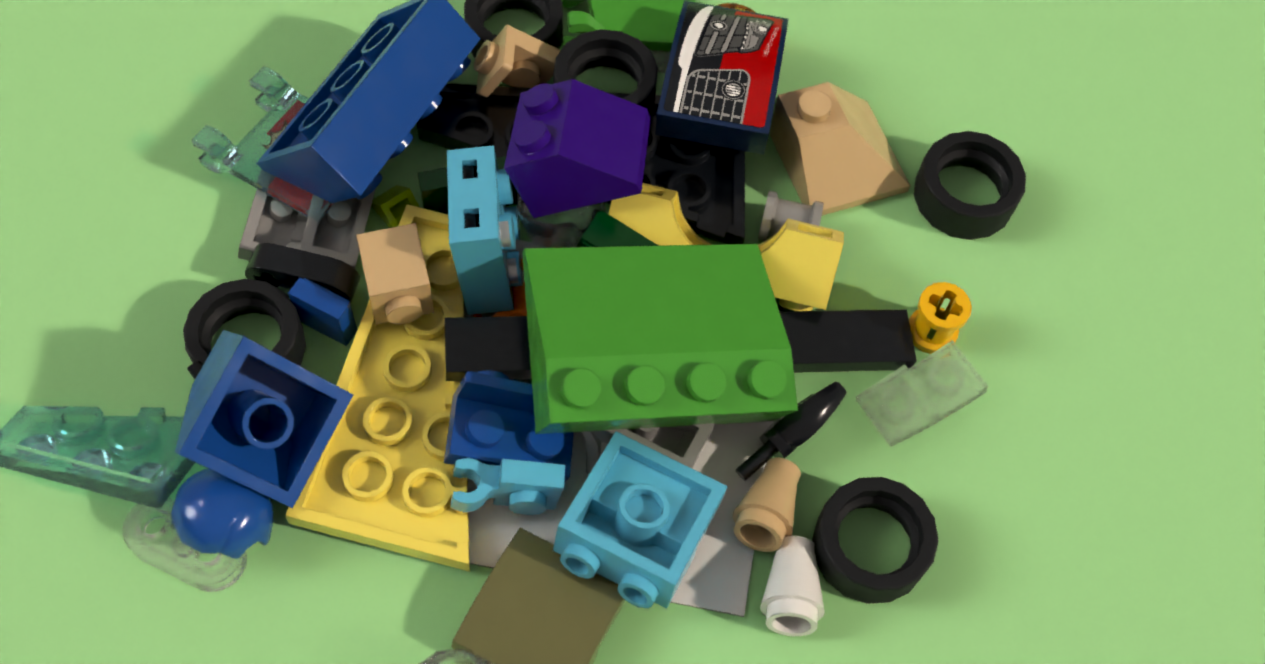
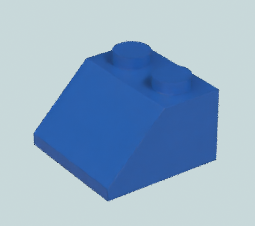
[175,330,353,508]

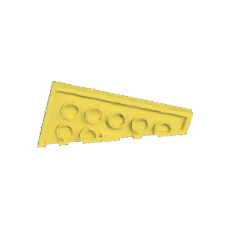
[285,204,470,572]

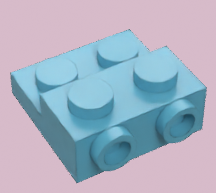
[553,431,728,609]

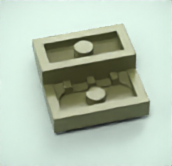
[451,527,626,664]

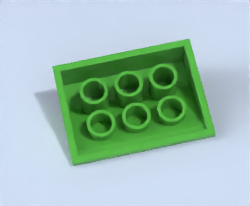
[522,244,798,434]

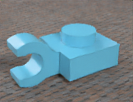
[450,458,565,515]

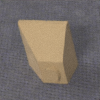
[769,82,910,216]

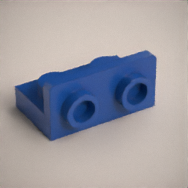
[444,370,574,484]

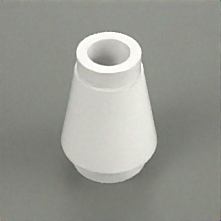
[760,536,825,636]

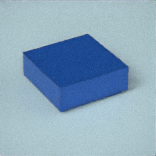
[288,278,357,346]

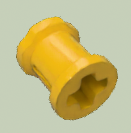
[909,282,972,354]

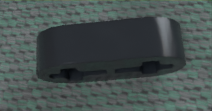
[245,243,360,304]

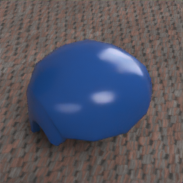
[171,468,273,559]

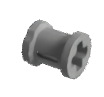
[758,191,824,241]

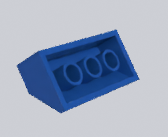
[256,0,480,203]

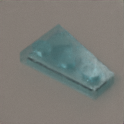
[0,406,196,509]

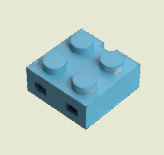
[447,145,523,315]

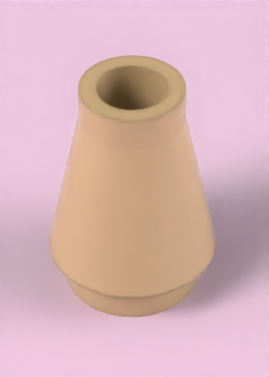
[733,457,801,552]

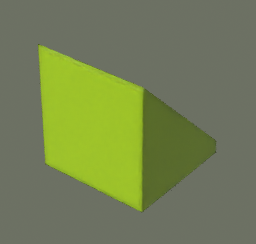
[371,185,420,228]

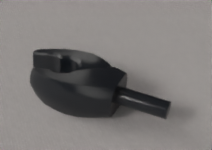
[735,382,846,481]

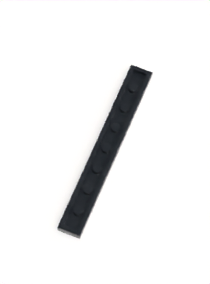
[445,310,917,381]

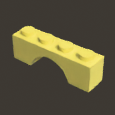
[609,183,844,311]

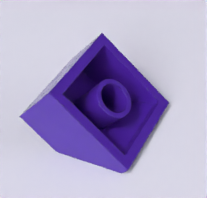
[504,79,651,218]

